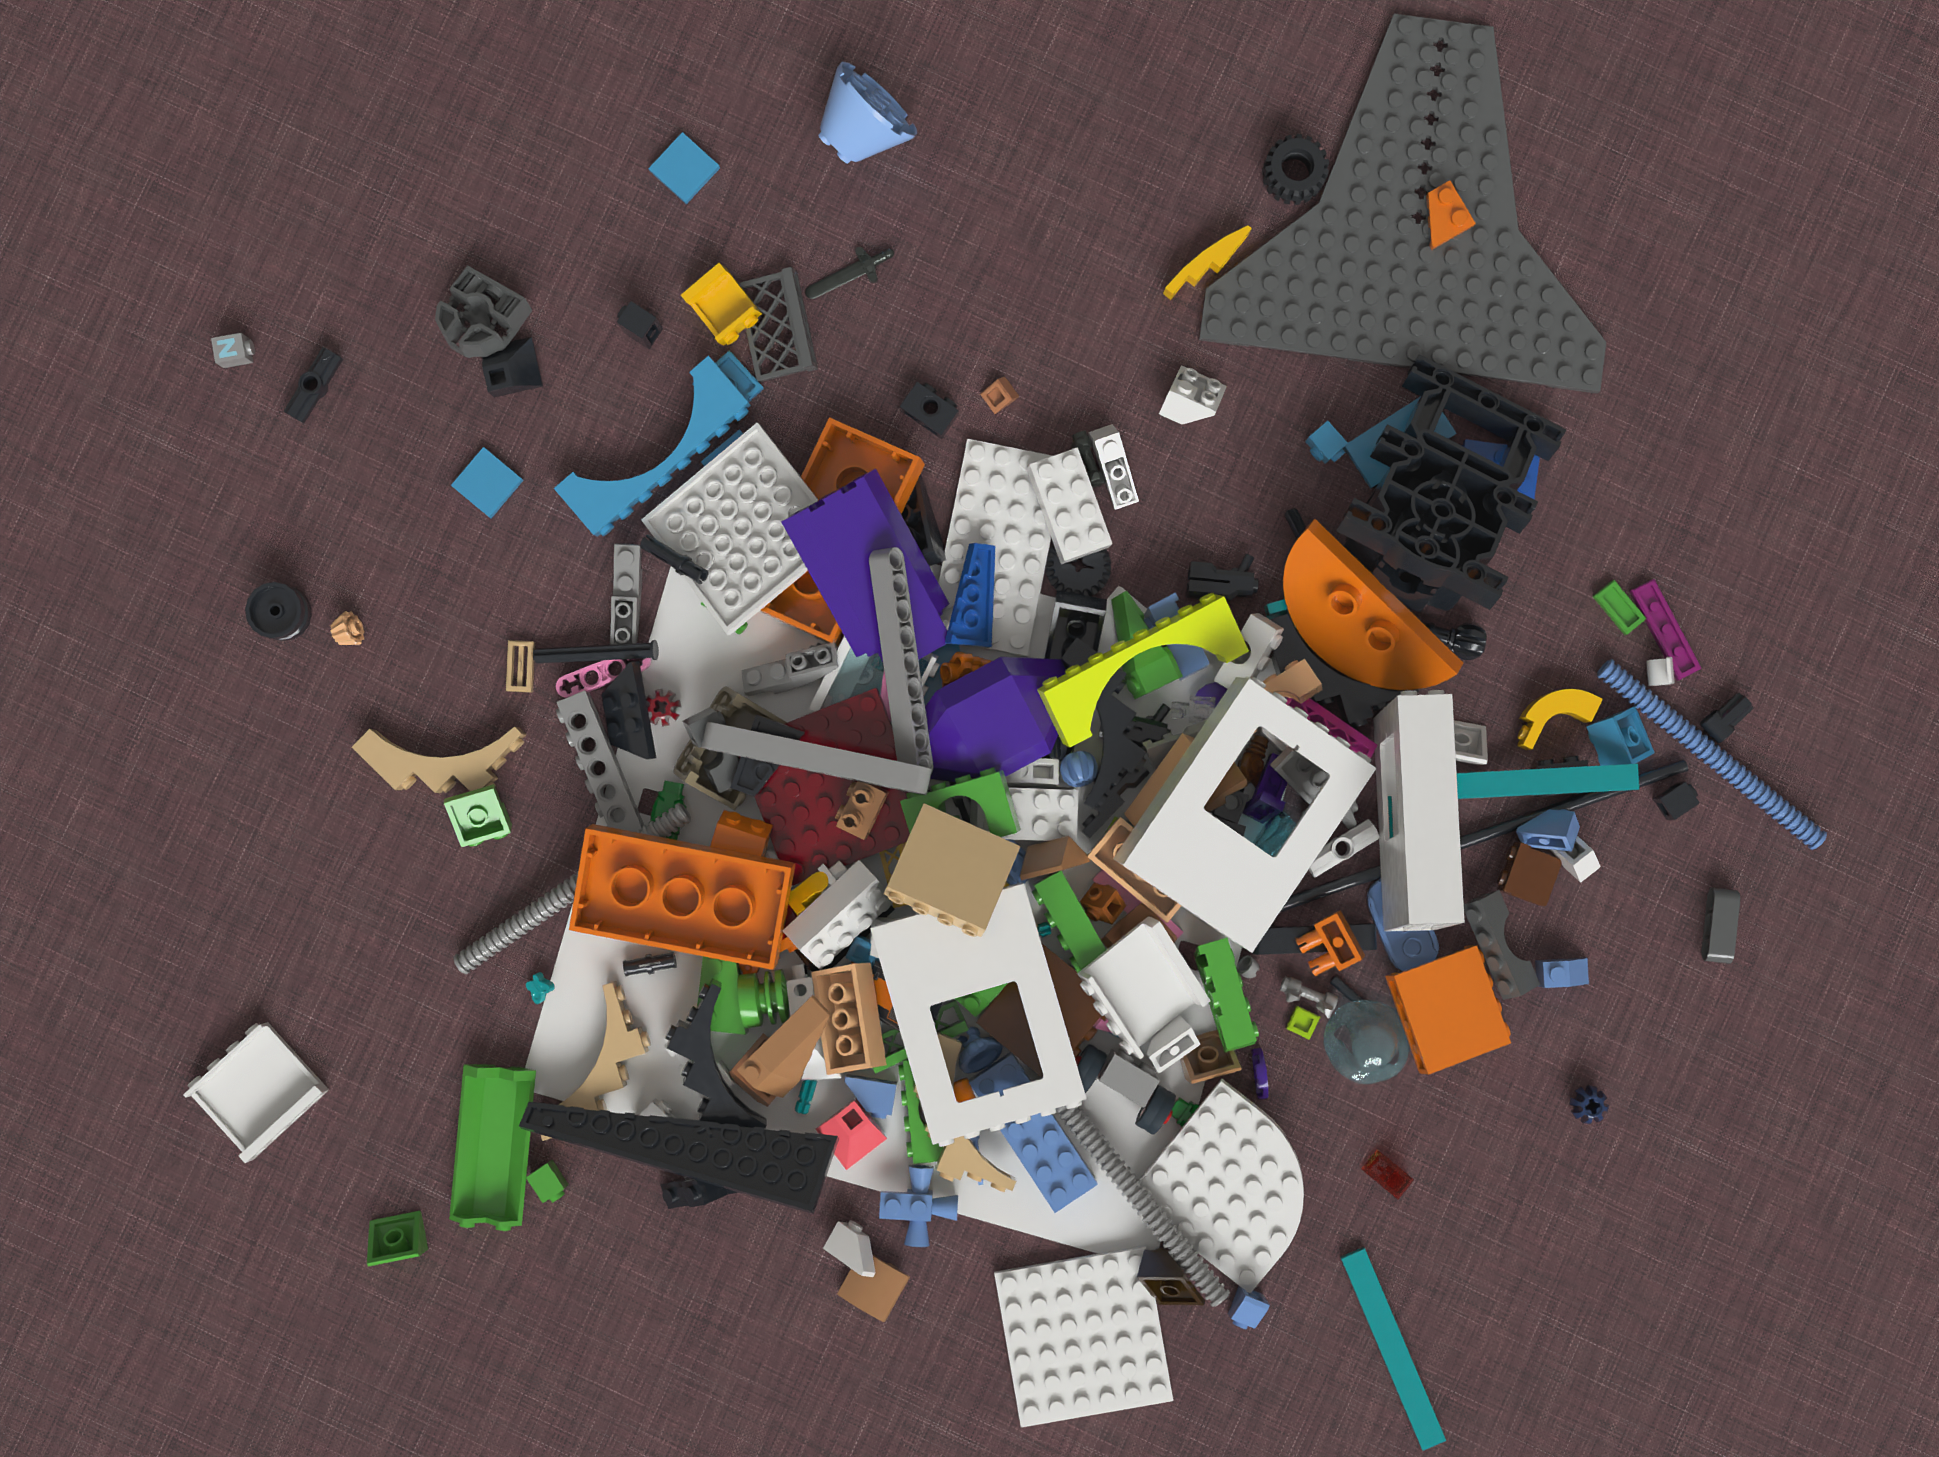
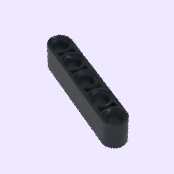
[1252,923,1377,955]

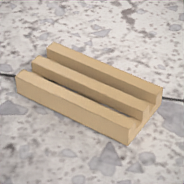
[506,640,535,692]

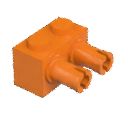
[1296,910,1365,976]

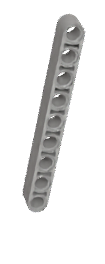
[869,547,933,774]
[701,722,932,795]

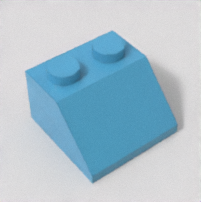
[1586,707,1655,766]

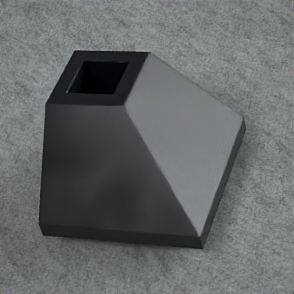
[482,337,543,398]

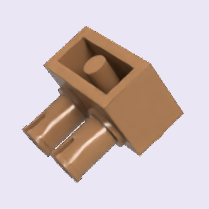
[835,781,890,840]

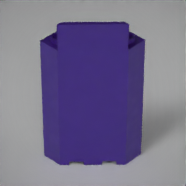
[781,469,950,662]

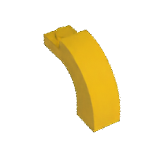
[1517,689,1603,750]

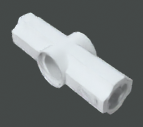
[1308,819,1380,878]

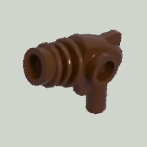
[1237,735,1269,789]

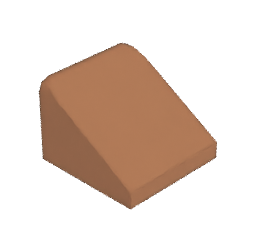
[980,377,1019,414]

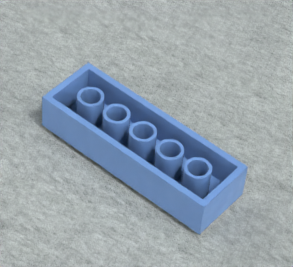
[969,1052,1098,1213]

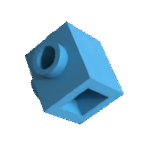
[1305,421,1348,464]

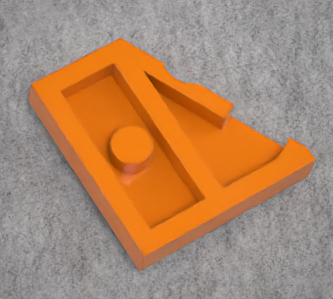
[1426,181,1476,250]

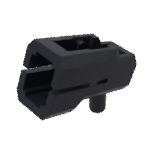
[1186,554,1258,602]
[1098,703,1171,748]

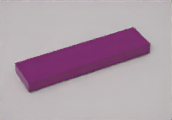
[1629,579,1702,680]

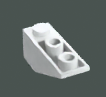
[1089,424,1139,510]

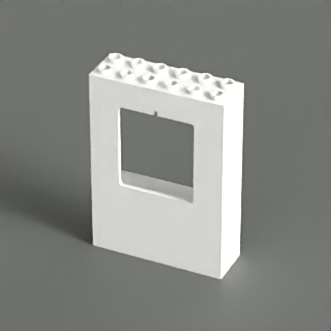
[1113,676,1376,952]
[1373,690,1464,931]
[871,882,1086,1147]

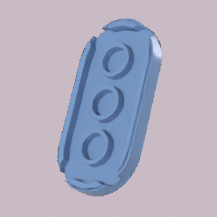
[1367,878,1439,971]

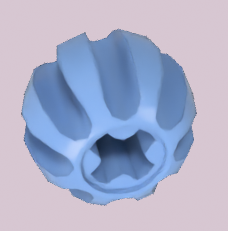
[1060,751,1098,787]

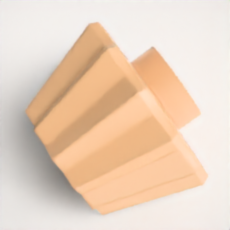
[330,611,365,645]

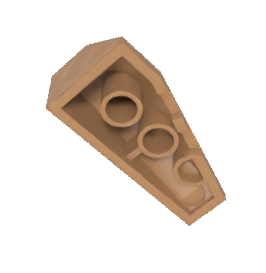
[737,995,831,1098]

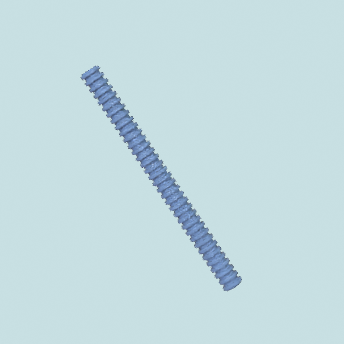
[1597,659,1827,850]

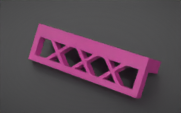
[1284,697,1378,759]

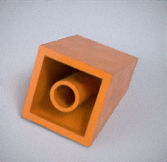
[710,810,773,857]

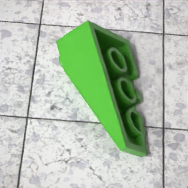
[1111,591,1183,699]

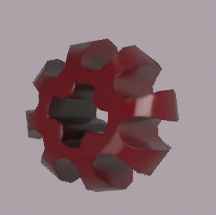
[646,689,682,727]

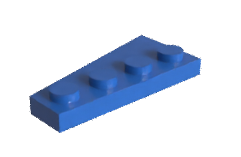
[945,543,996,648]

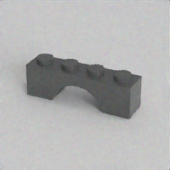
[1464,890,1540,1000]

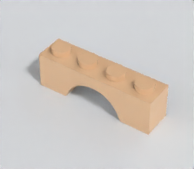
[1253,659,1322,734]

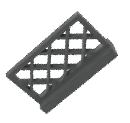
[738,267,818,382]

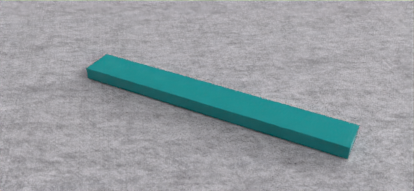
[1456,764,1639,799]
[1340,1247,1446,1451]

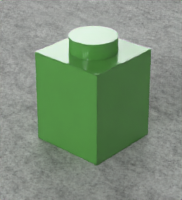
[526,1160,569,1203]

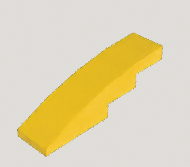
[1163,225,1252,300]

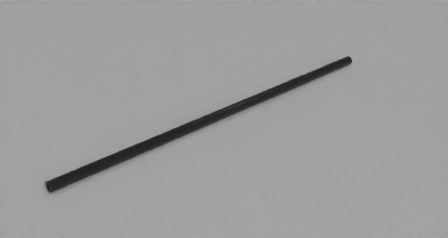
[1279,759,1688,913]

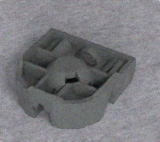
[435,265,532,358]

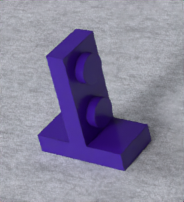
[1242,753,1287,824]

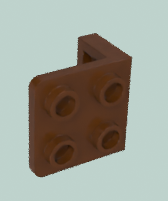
[1497,842,1562,906]

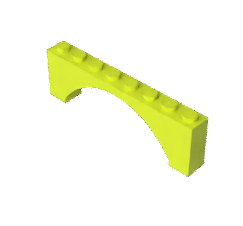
[1037,593,1249,747]

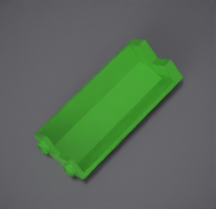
[449,1064,536,1231]

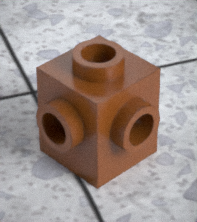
[1080,883,1127,925]

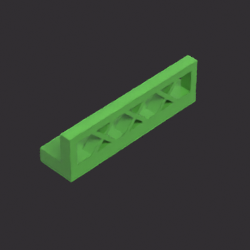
[873,999,969,1074]

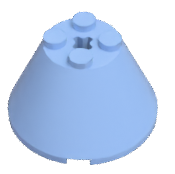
[818,62,917,164]

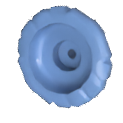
[958,1027,1003,1074]

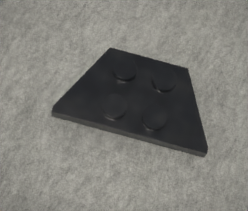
[601,661,656,760]

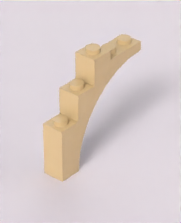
[352,727,526,793]
[540,981,651,1141]
[913,1031,1016,1192]

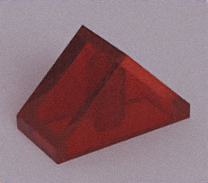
[1361,1149,1414,1200]

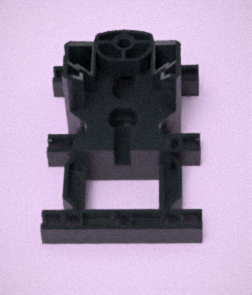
[1336,354,1566,612]

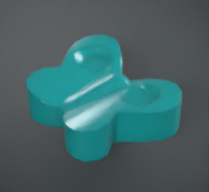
[526,972,555,1004]

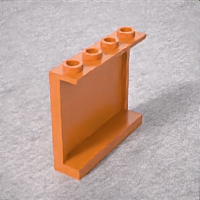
[1385,945,1511,1075]

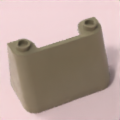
[673,686,787,810]

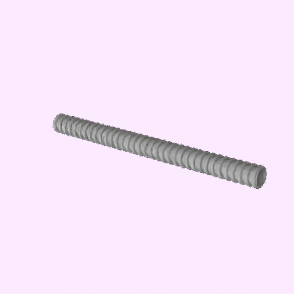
[454,803,691,974]
[1040,1078,1230,1307]

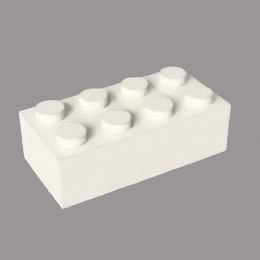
[1027,447,1112,564]
[970,788,1078,842]
[783,860,893,970]

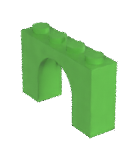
[900,767,1021,837]

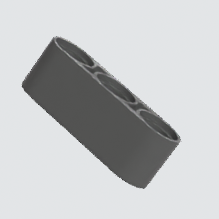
[1701,887,1740,964]

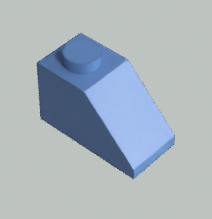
[1516,809,1580,852]
[1535,958,1589,988]
[845,1074,897,1119]
[1228,1286,1270,1329]

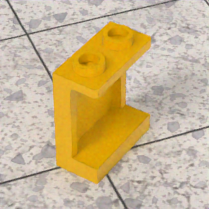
[681,263,762,346]

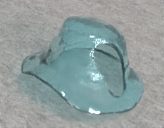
[1324,1000,1410,1084]

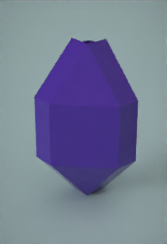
[925,657,1066,782]

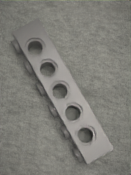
[556,690,645,832]

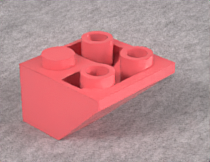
[815,1098,887,1170]

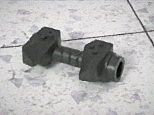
[1071,430,1106,488]

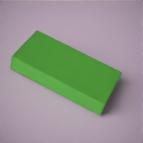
[1592,580,1646,635]

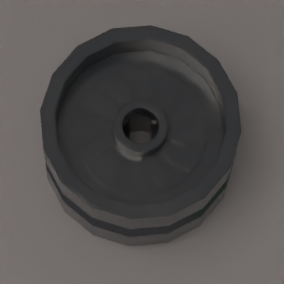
[245,582,312,641]

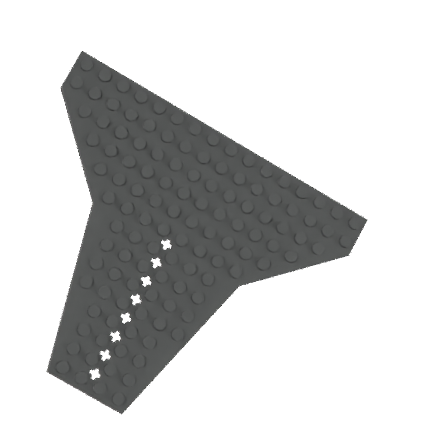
[1199,14,1606,394]

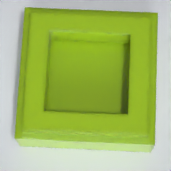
[1285,1005,1320,1040]

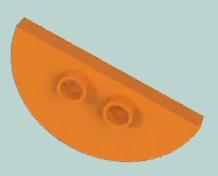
[1283,519,1463,690]

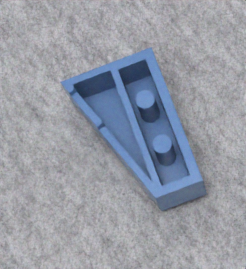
[1144,592,1210,681]

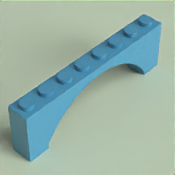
[554,356,751,537]

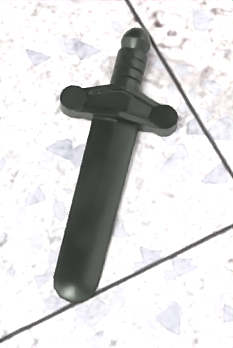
[805,247,894,299]

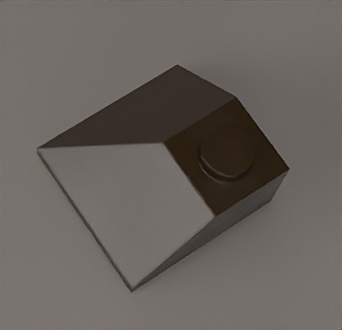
[1137,1248,1205,1305]

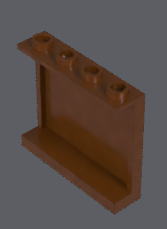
[976,943,1107,1078]

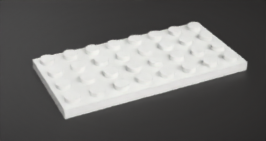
[939,439,1052,657]

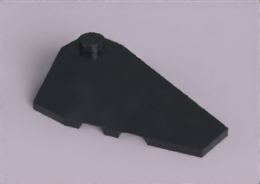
[901,474,946,566]

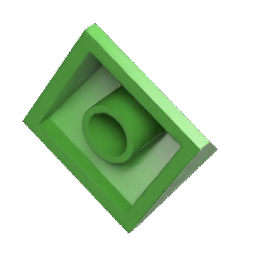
[367,1211,428,1267]

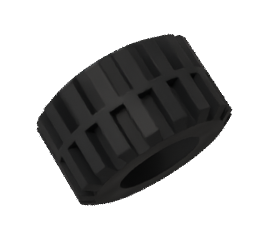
[1262,134,1329,205]

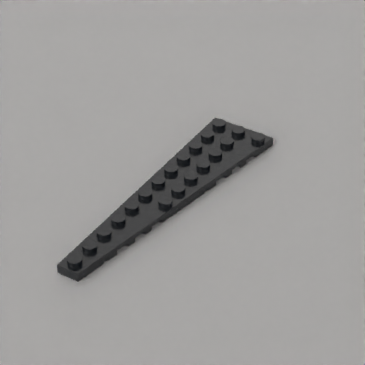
[519,1102,839,1214]

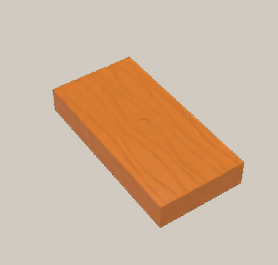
[760,417,925,647]
[569,824,796,970]

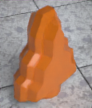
[940,652,992,687]

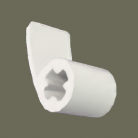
[1646,657,1675,686]

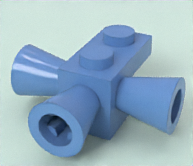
[879,1165,958,1247]

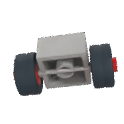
[1075,1044,1176,1135]

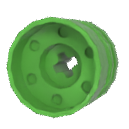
[737,969,790,1028]

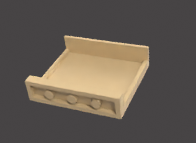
[884,804,1021,937]

